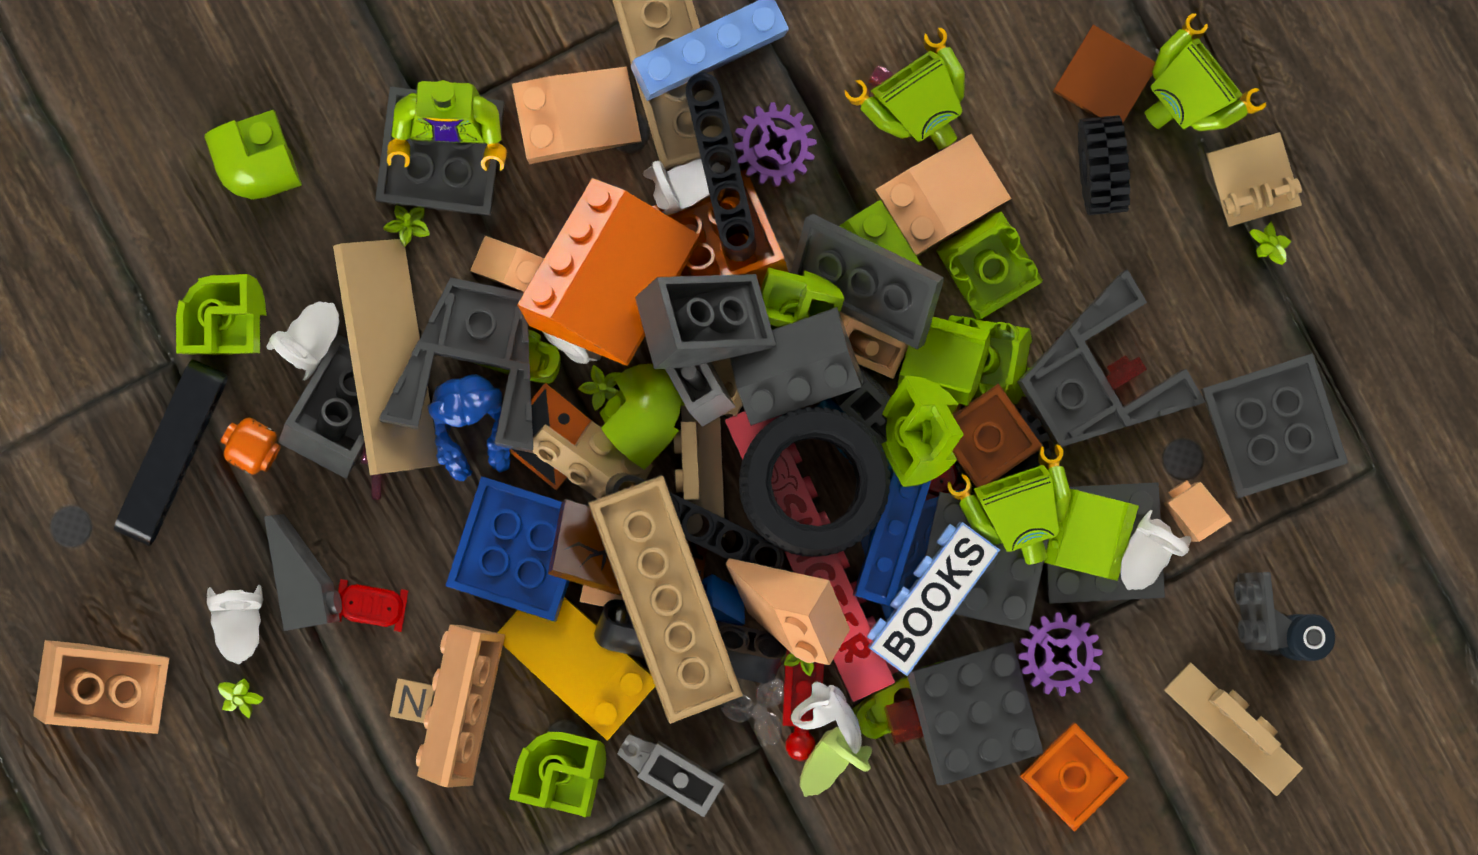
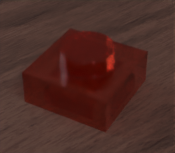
[1105,355,1147,390]
[884,699,924,745]

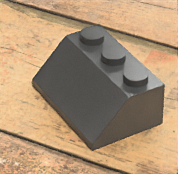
[730,307,864,425]

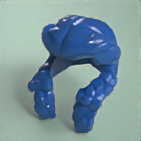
[428,374,511,481]

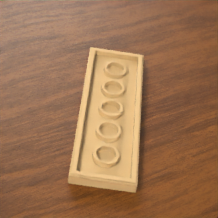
[612,0,734,170]
[333,239,440,475]
[588,475,743,724]

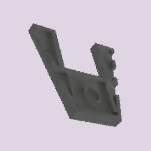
[1017,270,1206,447]
[380,277,533,453]

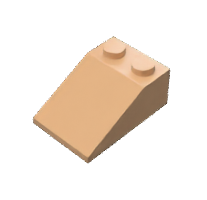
[512,67,642,164]
[874,134,1011,257]
[726,558,850,665]
[33,640,169,734]

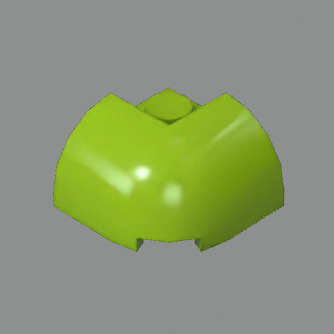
[204,110,302,200]
[761,267,844,330]
[176,274,266,355]
[599,364,685,470]
[881,376,964,487]
[509,732,606,817]

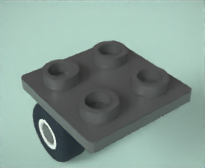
[1234,572,1335,661]

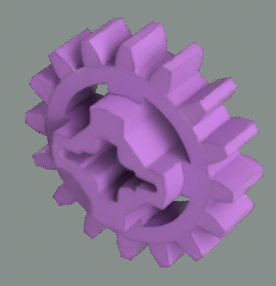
[734,102,817,187]
[1017,612,1103,696]

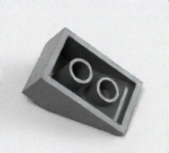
[635,274,776,369]
[278,334,365,479]

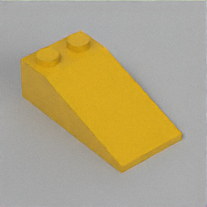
[497,597,655,741]

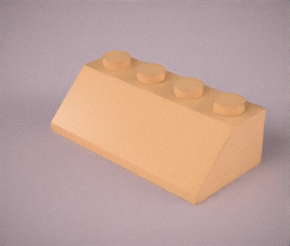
[416,624,505,787]

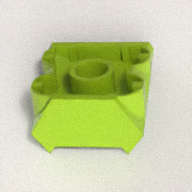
[936,211,1043,320]
[948,315,1032,404]
[898,317,991,406]
[1044,489,1139,581]

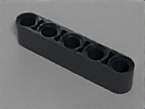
[686,73,756,262]
[114,359,228,546]
[606,473,784,569]
[594,599,787,683]

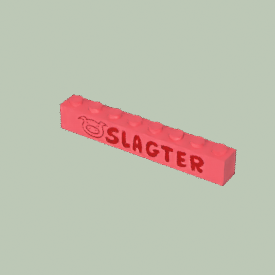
[725,411,898,702]

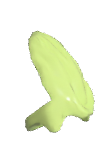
[800,727,872,797]

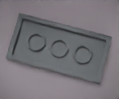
[791,214,944,349]

